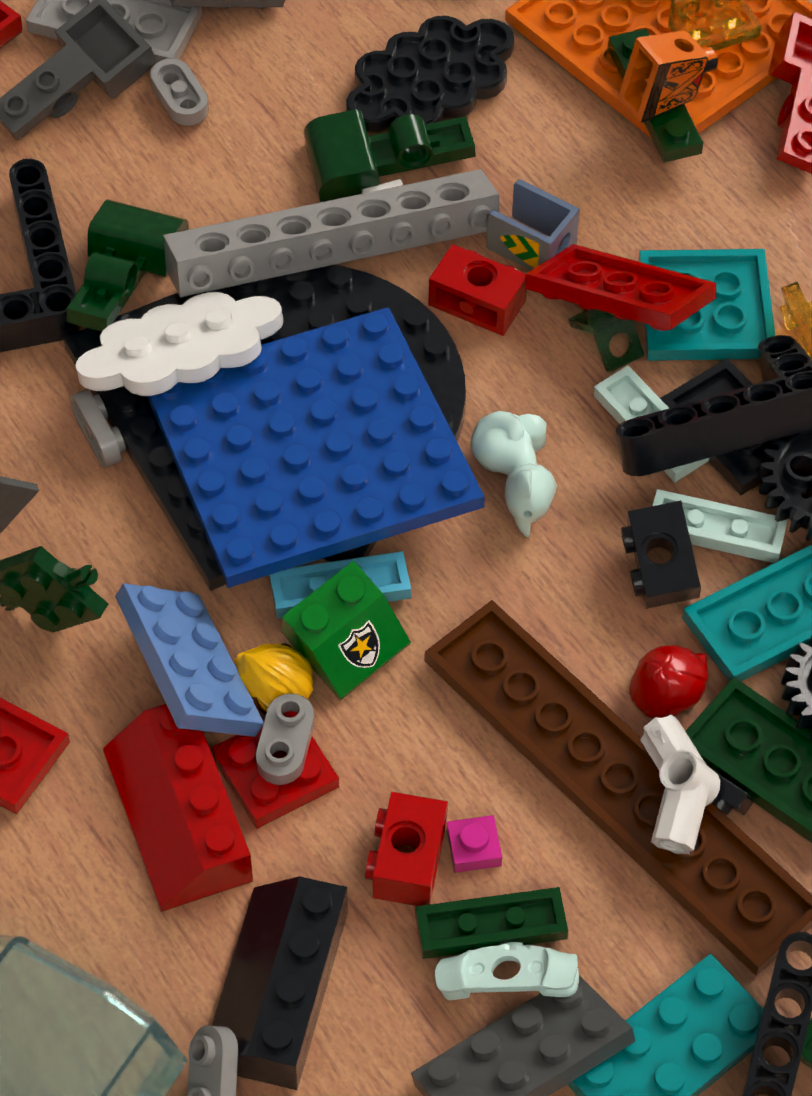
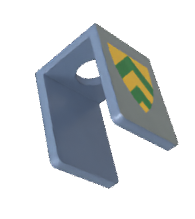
[486,179,580,271]

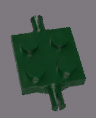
[0,546,108,633]

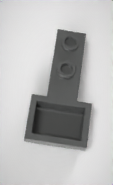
[0,0,154,141]

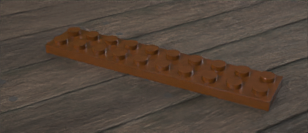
[424,600,812,976]

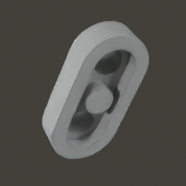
[150,58,209,126]
[70,389,126,468]
[256,694,314,785]
[187,1025,238,1096]

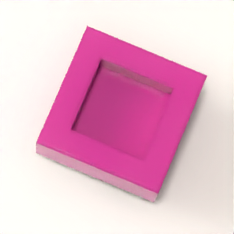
[446,815,502,873]

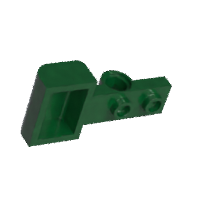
[304,109,476,202]
[67,199,189,331]

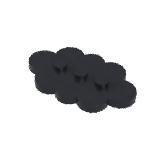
[346,16,514,132]

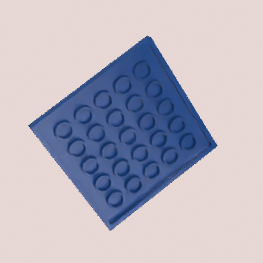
[147,307,485,588]

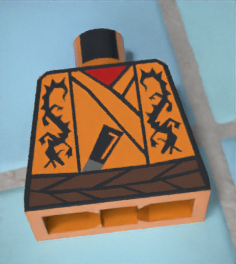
[618,31,718,123]

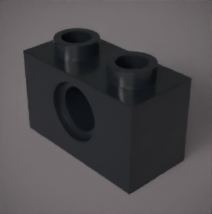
[621,500,701,609]

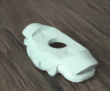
[435,942,579,1000]

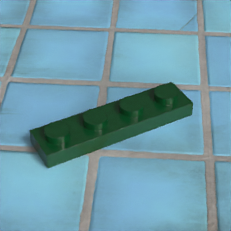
[608,28,703,163]

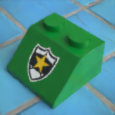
[281,560,411,701]

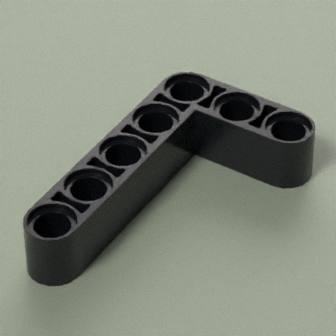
[0,158,80,352]
[616,335,812,476]
[742,932,812,1096]

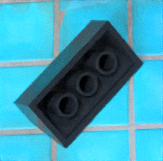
[212,876,348,1090]

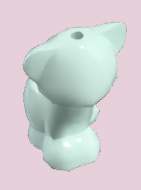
[470,411,557,538]

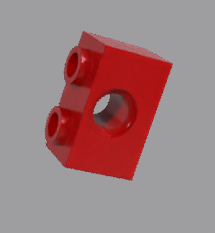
[428,244,527,336]
[365,792,448,906]

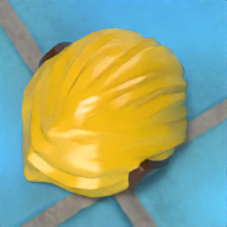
[233,643,314,715]

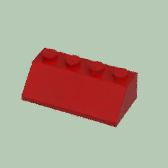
[103,704,253,912]

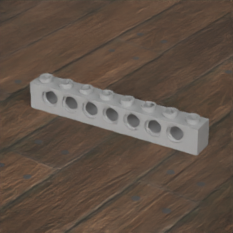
[163,169,499,297]

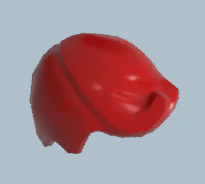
[629,645,709,719]

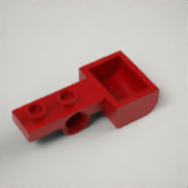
[769,12,812,174]

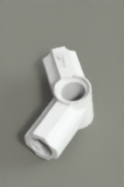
[640,715,720,854]

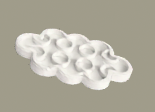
[75,292,284,396]

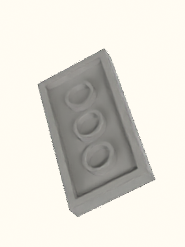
[26,0,202,65]

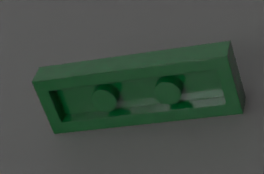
[415,887,568,959]

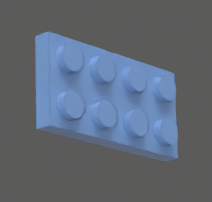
[115,583,264,737]

